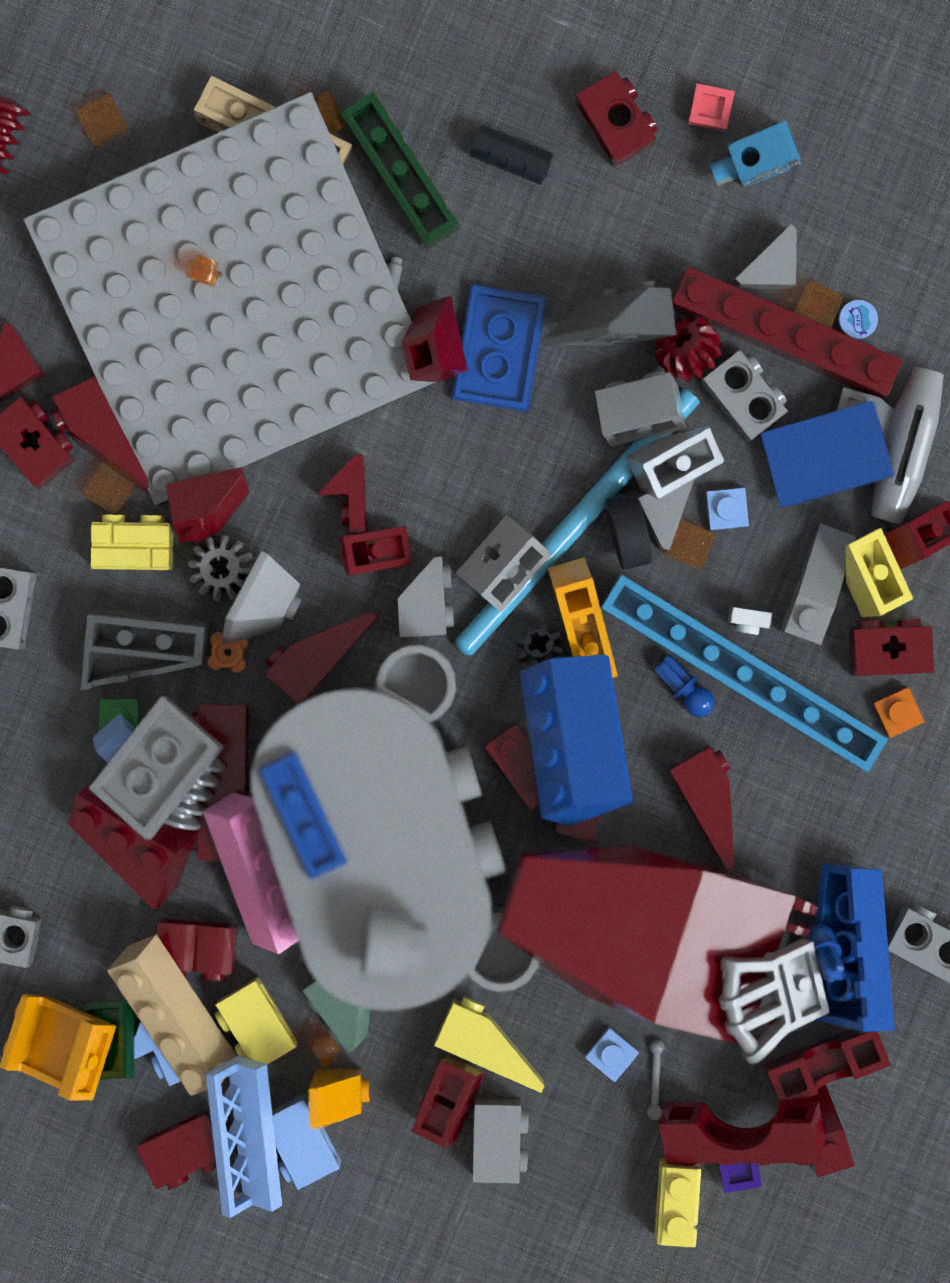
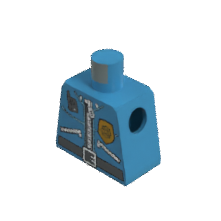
[710,121,803,187]

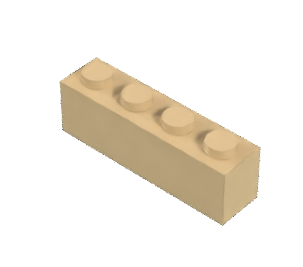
[107,934,237,1096]

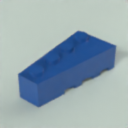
[815,863,895,1032]

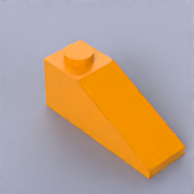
[547,557,618,678]
[309,1068,370,1129]

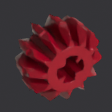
[654,314,722,383]

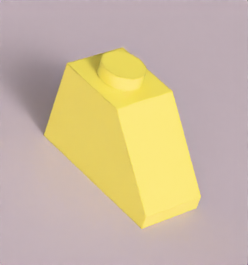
[845,528,913,617]

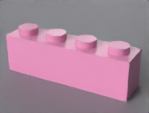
[203,792,299,954]

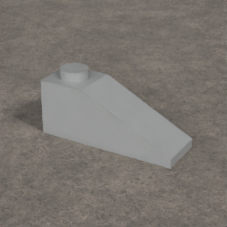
[779,523,856,645]

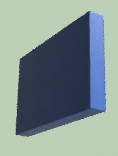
[452,284,547,413]
[761,400,895,508]

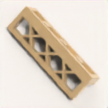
[194,76,352,165]

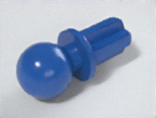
[655,655,715,718]
[805,924,845,983]

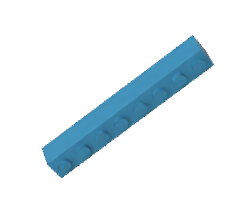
[600,575,888,772]

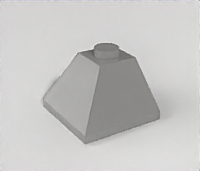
[221,551,302,644]

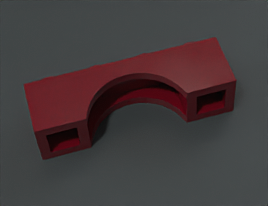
[658,1101,826,1165]

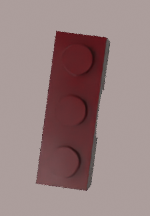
[763,1029,891,1103]

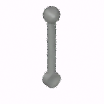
[647,1039,665,1120]

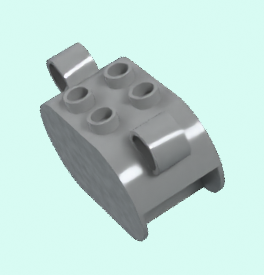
[251,645,539,1010]

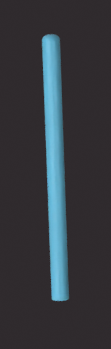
[455,387,700,656]

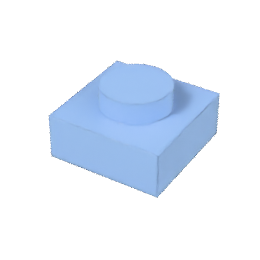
[705,488,749,531]
[585,1026,639,1082]

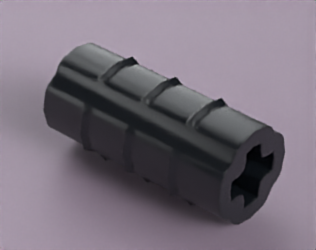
[470,124,554,185]

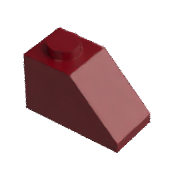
[166,467,250,542]
[884,501,950,570]
[801,1085,855,1178]

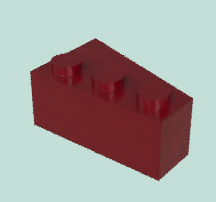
[67,778,198,910]

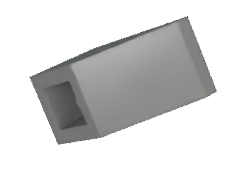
[398,557,454,638]

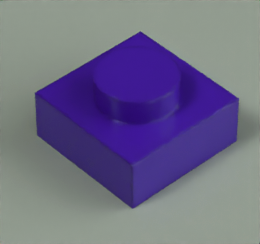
[718,1163,762,1193]

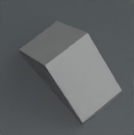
[732,224,797,289]
[638,479,694,551]

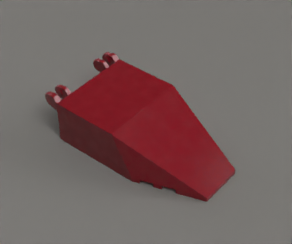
[497,844,818,1044]

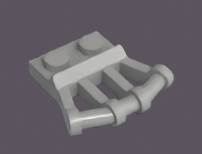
[719,938,830,1064]

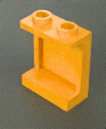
[0,994,116,1100]

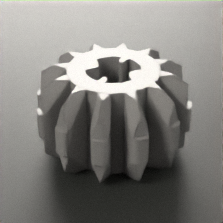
[188,535,253,601]

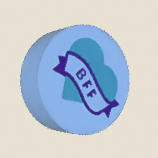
[838,300,878,340]

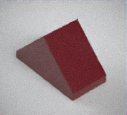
[0,323,46,403]

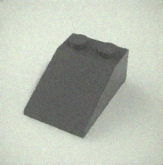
[544,281,676,347]

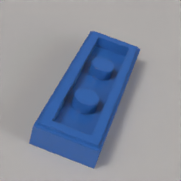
[258,751,348,880]

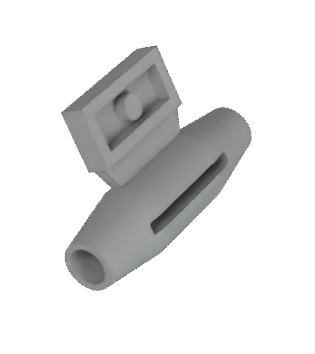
[836,367,944,525]

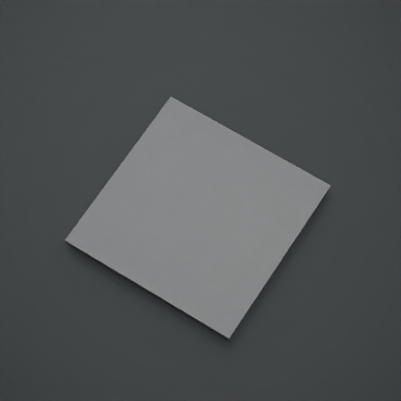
[24,92,435,505]

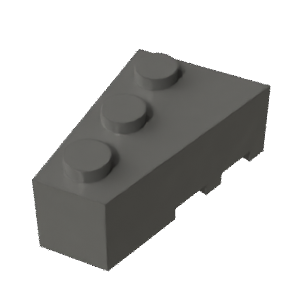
[81,607,209,691]

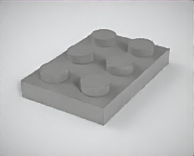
[89,696,224,839]

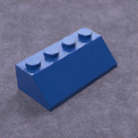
[519,654,633,826]

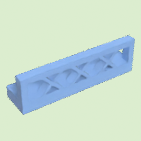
[206,1056,282,1218]

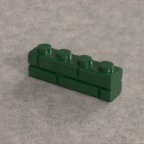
[341,92,459,250]

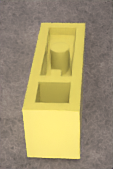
[435,996,544,1093]

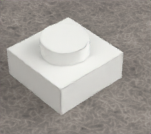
[727,607,772,635]

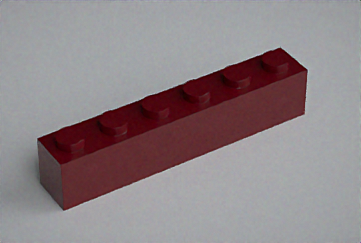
[672,267,903,399]

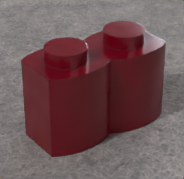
[156,918,238,981]

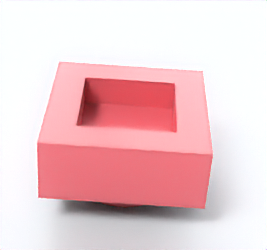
[688,83,735,132]

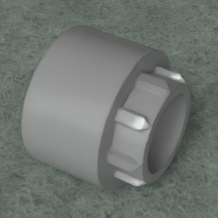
[361,908,426,982]

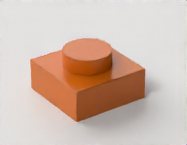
[872,687,925,738]

